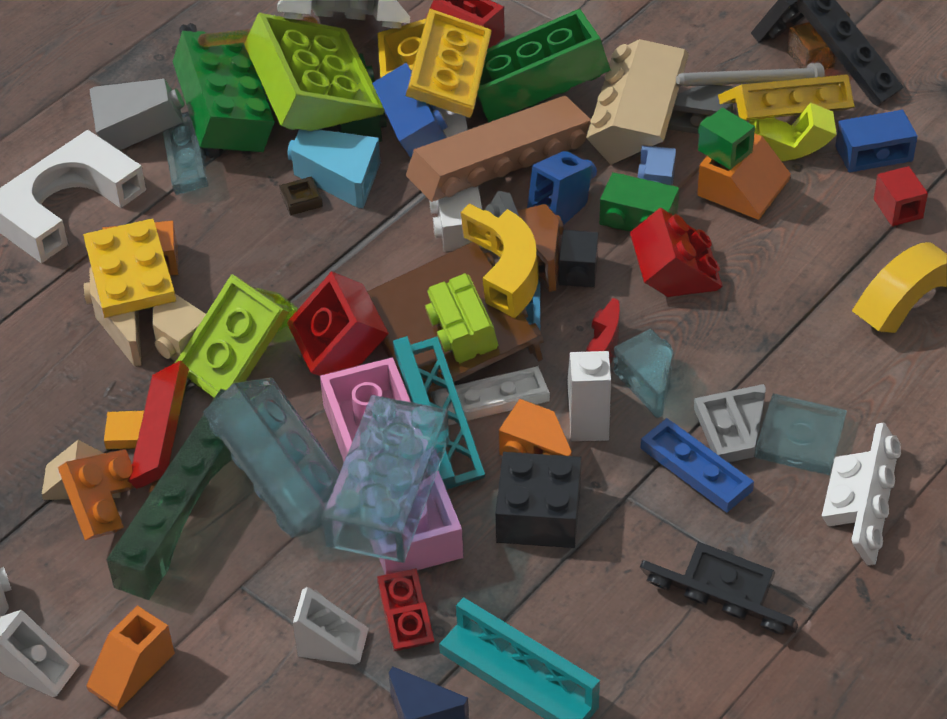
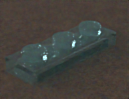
[163,112,209,195]

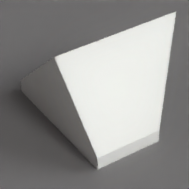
[293,587,369,665]

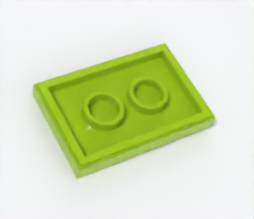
[175,274,289,406]

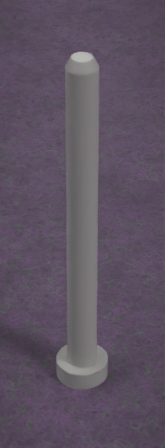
[676,63,825,86]

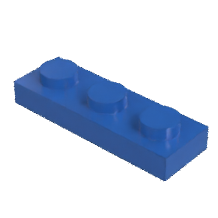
[640,418,754,513]

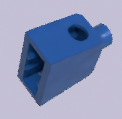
[527,151,597,225]

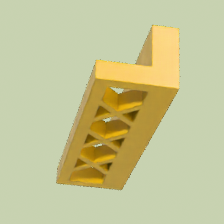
[718,75,855,121]

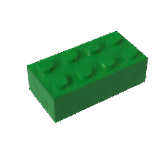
[476,8,611,123]
[172,31,275,152]

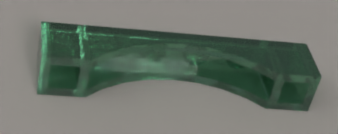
[106,389,259,600]

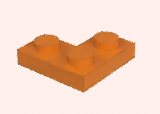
[58,449,135,540]

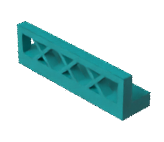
[393,336,485,490]
[439,597,600,719]

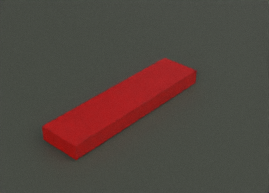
[128,360,189,489]

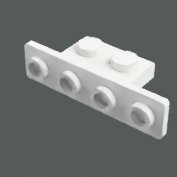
[822,423,901,566]

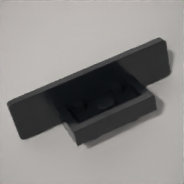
[640,541,798,635]

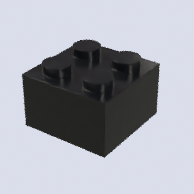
[495,452,581,548]

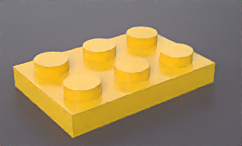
[83,218,176,318]

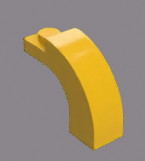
[460,203,539,318]
[852,242,947,333]

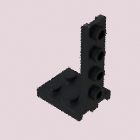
[751,0,904,106]

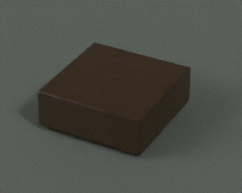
[279,176,323,216]

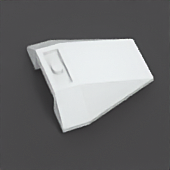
[277,0,410,28]

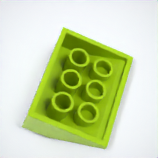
[244,13,385,131]

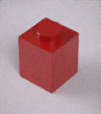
[873,166,928,226]

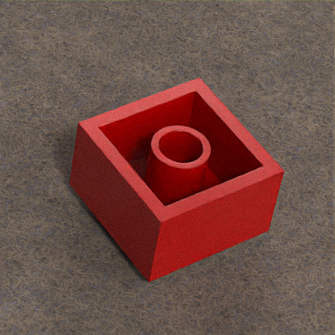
[287,271,389,376]

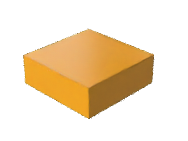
[104,411,144,449]

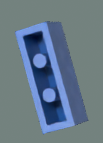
[372,62,448,158]

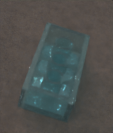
[322,395,449,563]

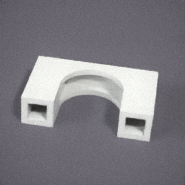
[0,130,146,263]

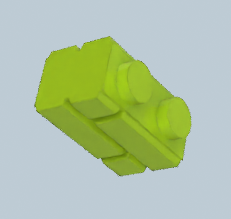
[425,273,499,363]

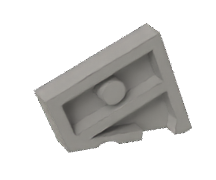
[694,384,766,462]

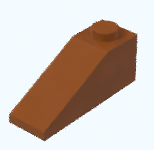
[517,204,564,292]

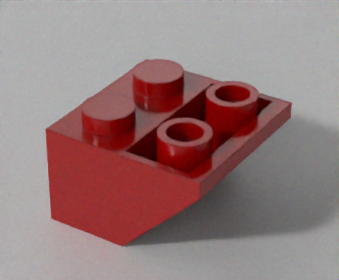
[425,0,505,48]
[630,207,723,297]

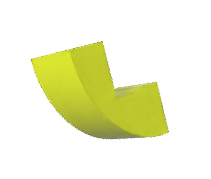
[749,102,837,161]

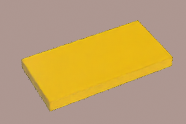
[405,9,492,118]

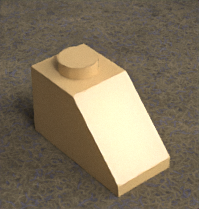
[153,294,206,361]

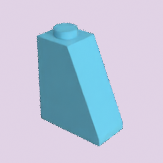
[288,129,381,209]

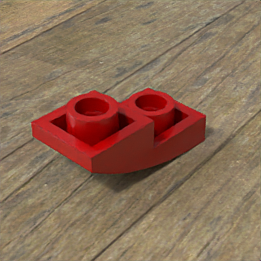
[586,298,620,364]
[377,568,434,651]

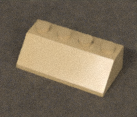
[586,39,689,165]

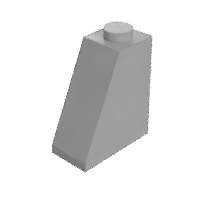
[89,79,184,151]

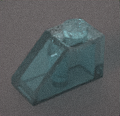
[614,329,674,418]

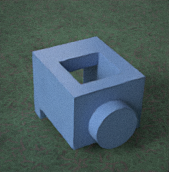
[638,145,676,186]

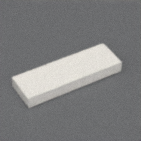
[431,366,550,427]

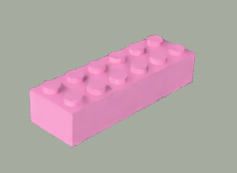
[320,357,463,574]

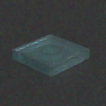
[754,393,847,475]

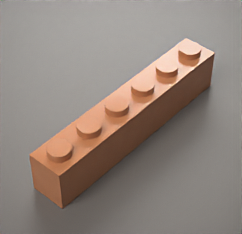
[406,95,591,202]

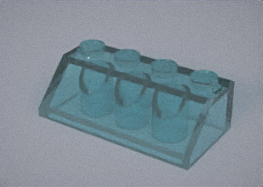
[203,378,358,538]

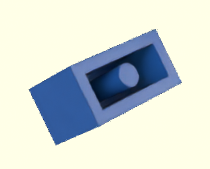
[835,110,918,173]

